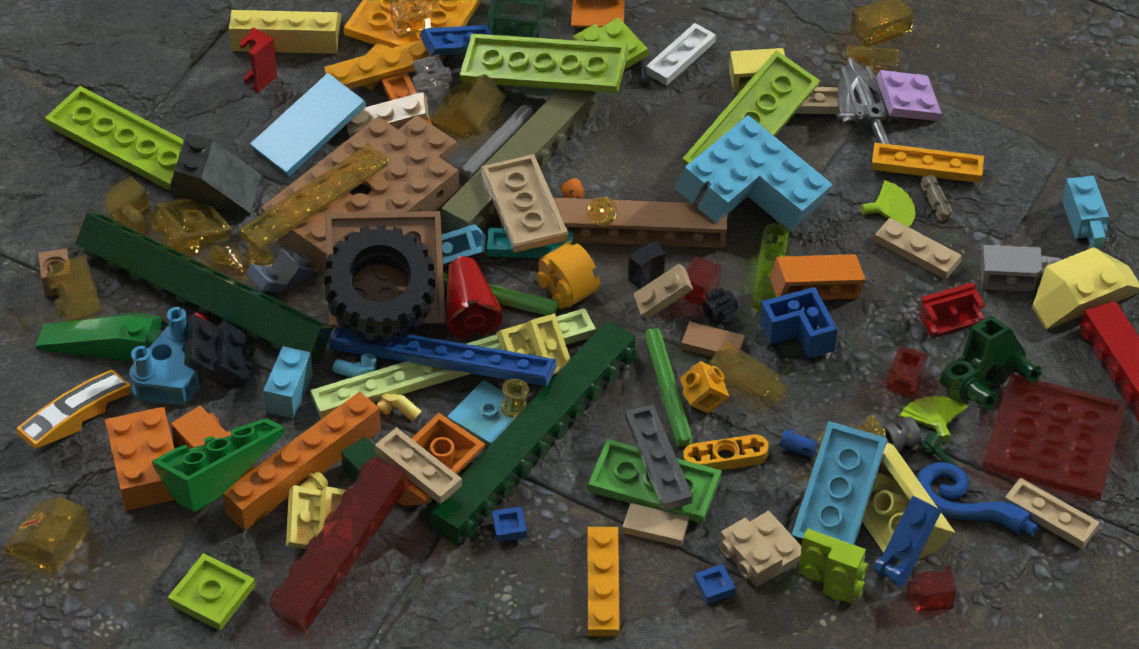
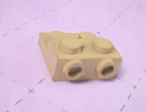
[719,511,802,587]

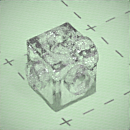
[412,54,453,101]

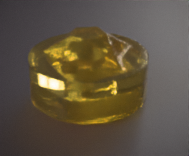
[587,197,617,226]
[244,244,274,266]

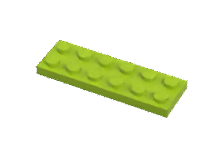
[460,34,629,93]
[681,50,820,166]
[45,86,184,190]

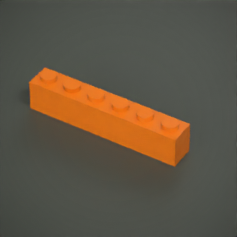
[223,391,381,531]

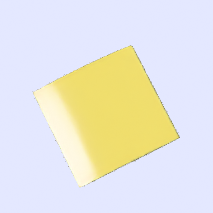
[496,313,570,388]
[286,485,355,551]

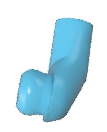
[333,353,377,378]

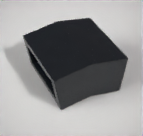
[628,242,665,289]

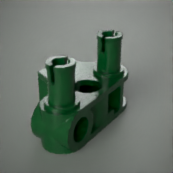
[940,315,1042,410]

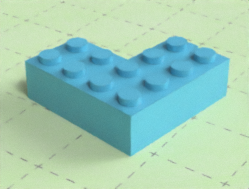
[674,115,833,232]

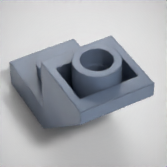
[246,250,317,294]

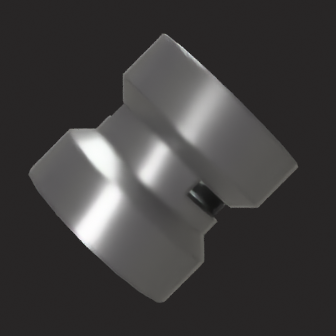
[881,417,921,452]

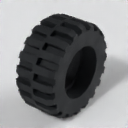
[324,224,436,341]

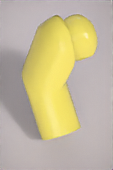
[377,394,421,422]

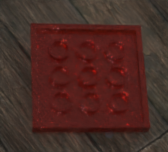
[982,373,1126,500]

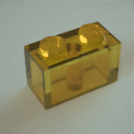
[850,0,914,49]
[46,255,102,321]

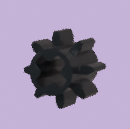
[702,288,738,324]

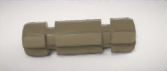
[921,175,953,222]

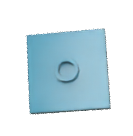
[447,380,527,447]

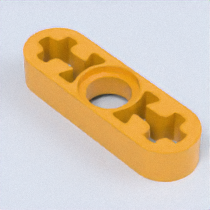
[683,434,769,470]

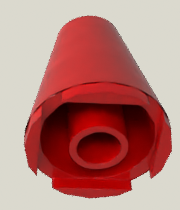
[445,256,503,338]

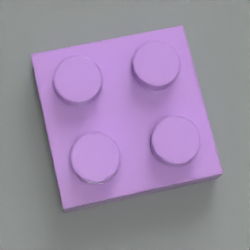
[876,70,942,121]

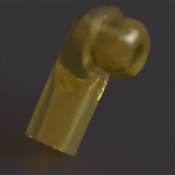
[209,245,249,275]

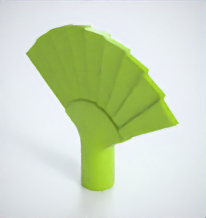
[860,180,916,227]
[899,396,968,443]

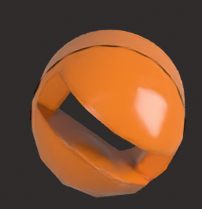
[560,178,584,199]

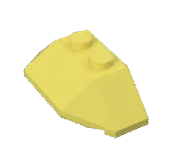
[1032,247,1139,331]

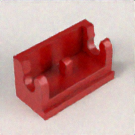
[240,27,277,93]
[918,282,985,338]

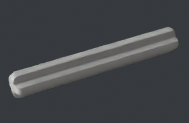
[461,105,533,179]

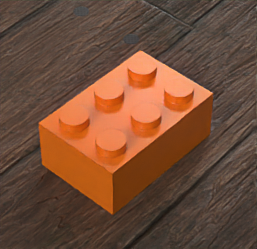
[105,407,175,511]

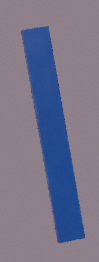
[329,326,557,386]

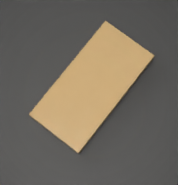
[481,154,568,253]

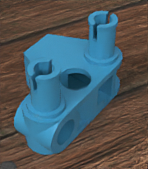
[129,307,200,406]

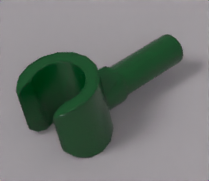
[922,431,957,465]

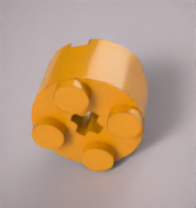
[536,241,601,310]

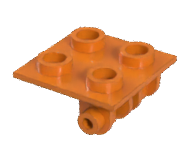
[571,0,625,28]

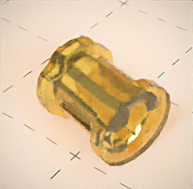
[500,378,529,418]

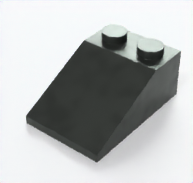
[168,133,261,217]

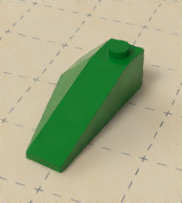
[36,313,163,362]
[152,418,286,512]

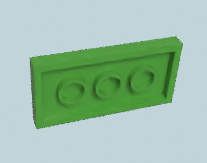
[588,439,722,524]

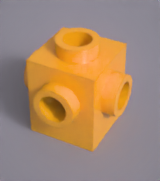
[680,361,730,414]

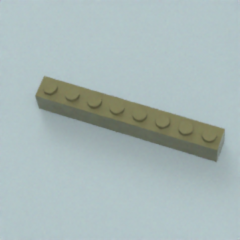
[442,89,598,231]

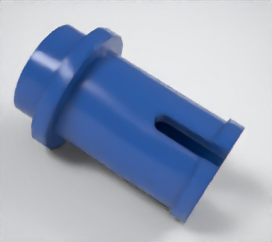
[779,429,819,459]

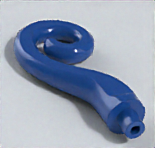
[917,462,1038,536]

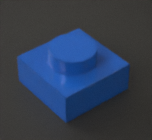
[491,506,527,543]
[694,564,736,604]

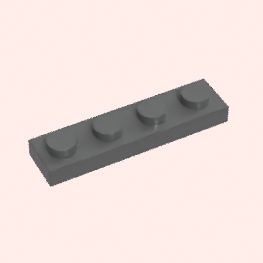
[625,404,693,511]

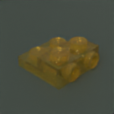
[151,199,232,254]

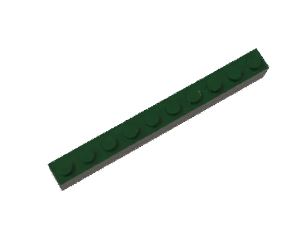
[75,213,333,360]
[429,321,637,546]

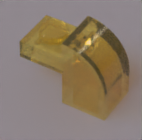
[105,176,150,236]

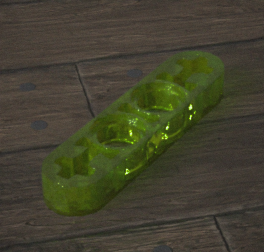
[752,223,789,314]

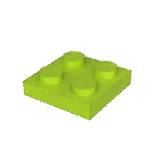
[168,553,256,631]

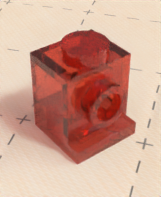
[886,345,928,398]
[907,565,956,612]

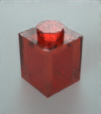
[681,256,721,306]

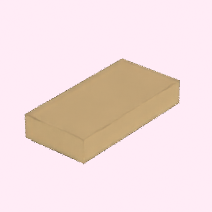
[622,503,689,547]

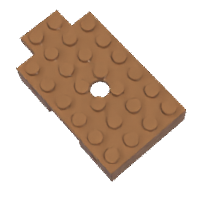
[261,115,459,273]

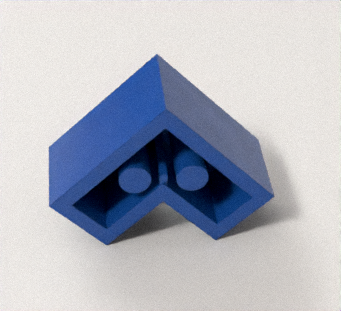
[759,287,837,358]

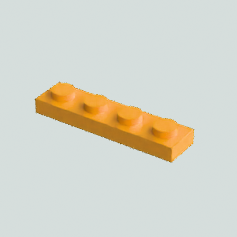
[324,40,435,89]
[871,143,984,183]
[587,527,619,637]

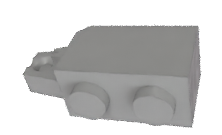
[980,245,1061,292]

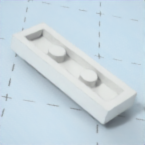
[646,23,716,86]

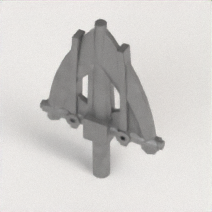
[836,58,907,144]

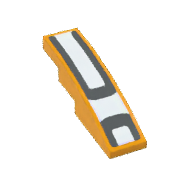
[15,369,131,449]

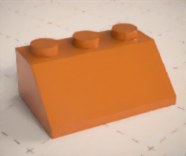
[379,413,485,506]

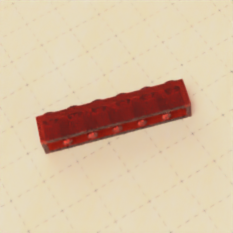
[269,455,410,633]

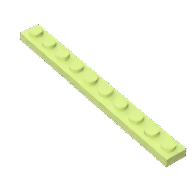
[311,308,596,419]

